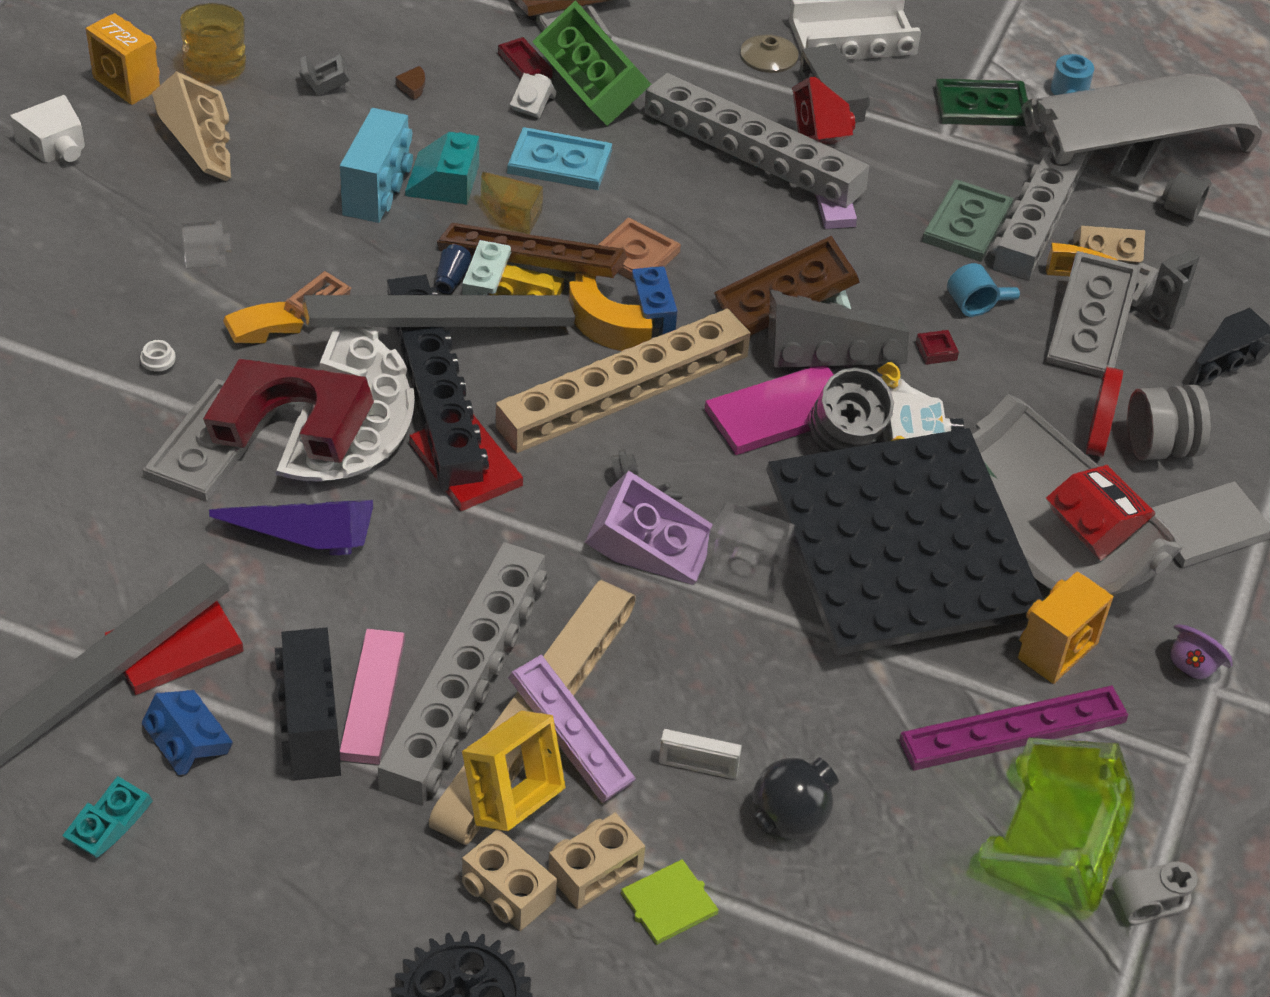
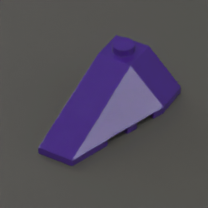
[209,500,373,555]

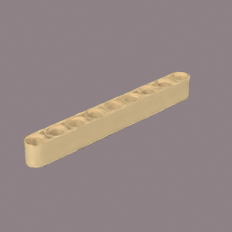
[429,580,636,845]

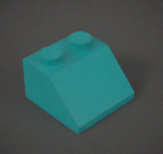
[405,132,479,205]

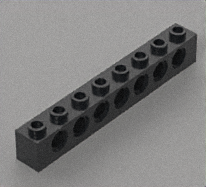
[387,274,489,491]

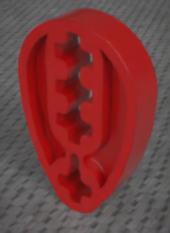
[1086,366,1124,458]

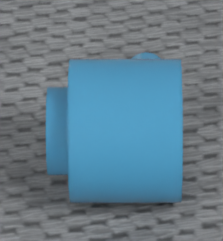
[1051,54,1094,95]
[947,263,1020,317]

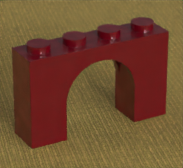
[203,359,374,463]

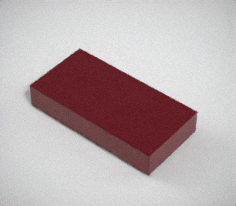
[498,37,553,79]

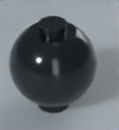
[753,757,839,839]

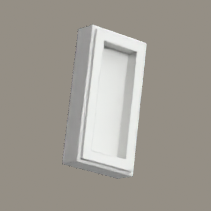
[659,729,742,779]

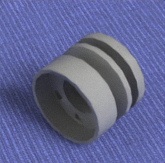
[1127,385,1211,460]

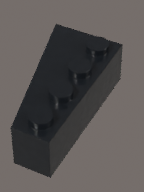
[275,627,341,781]

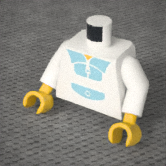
[877,362,964,442]

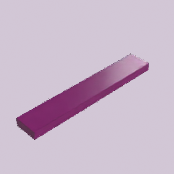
[899,685,1129,771]

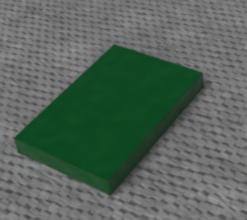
[935,79,1028,126]

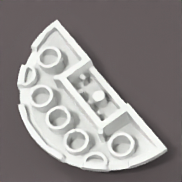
[276,327,414,481]

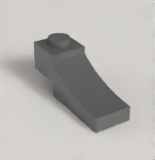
[1110,137,1170,191]

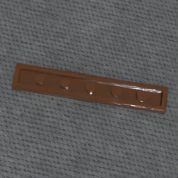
[437,223,627,278]

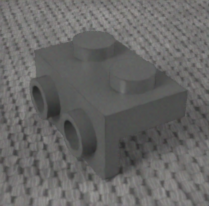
[1147,250,1200,329]

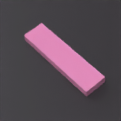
[340,629,405,765]

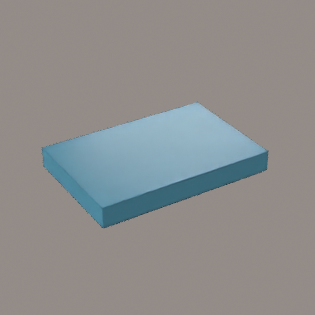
[507,127,612,190]

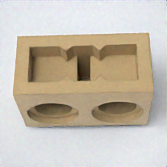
[548,812,645,910]
[462,829,557,931]

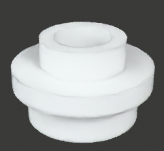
[140,340,176,371]

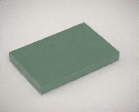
[922,179,1014,262]

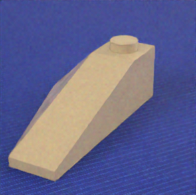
[152,71,231,181]

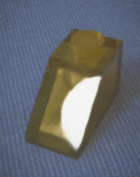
[481,172,543,234]

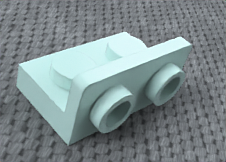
[462,240,511,295]

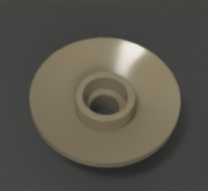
[740,35,799,73]

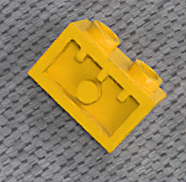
[489,264,564,295]

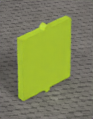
[621,859,719,945]

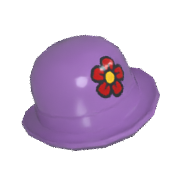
[1170,624,1233,679]

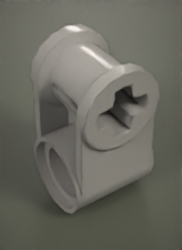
[1112,861,1198,925]

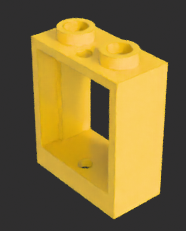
[462,711,566,831]

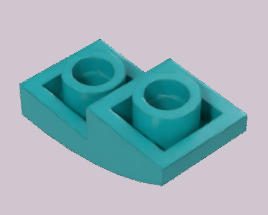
[62,776,153,858]

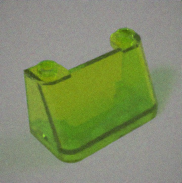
[979,738,1135,912]

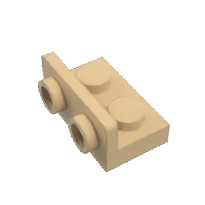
[1073,226,1145,263]

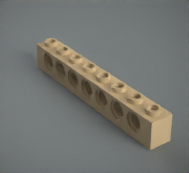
[496,309,750,453]

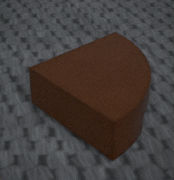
[395,66,426,100]

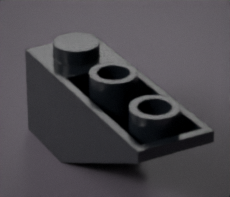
[1189,307,1270,385]

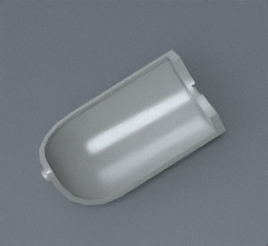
[1021,74,1263,165]
[972,394,1183,595]

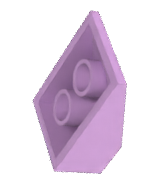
[585,470,718,585]

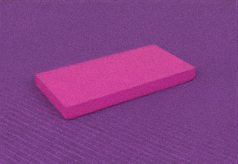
[704,366,834,455]

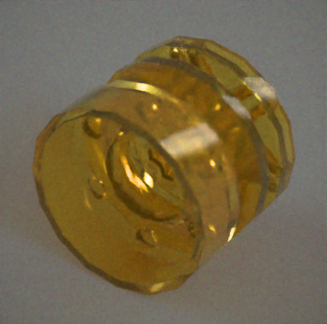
[180,3,246,82]

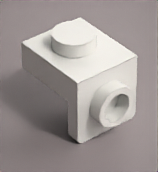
[510,73,557,119]

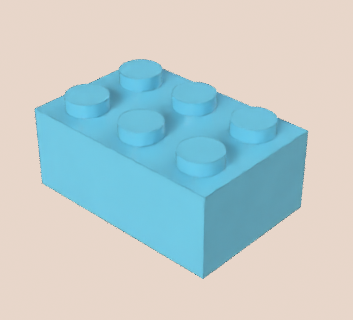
[340,108,413,223]

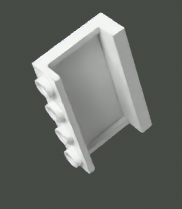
[789,0,921,60]

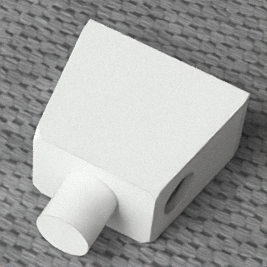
[10,95,85,163]

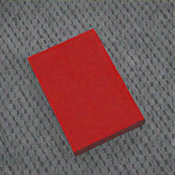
[409,415,523,511]
[104,601,244,695]

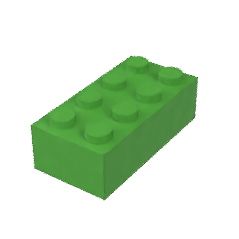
[532,0,652,126]

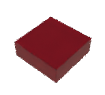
[916,330,959,365]

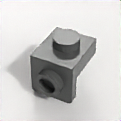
[299,54,350,96]

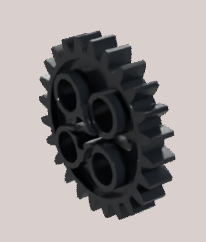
[391,931,533,997]

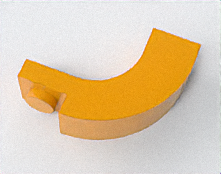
[569,273,652,351]

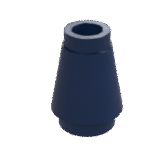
[434,244,471,294]

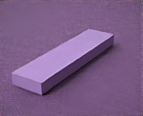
[508,654,636,803]

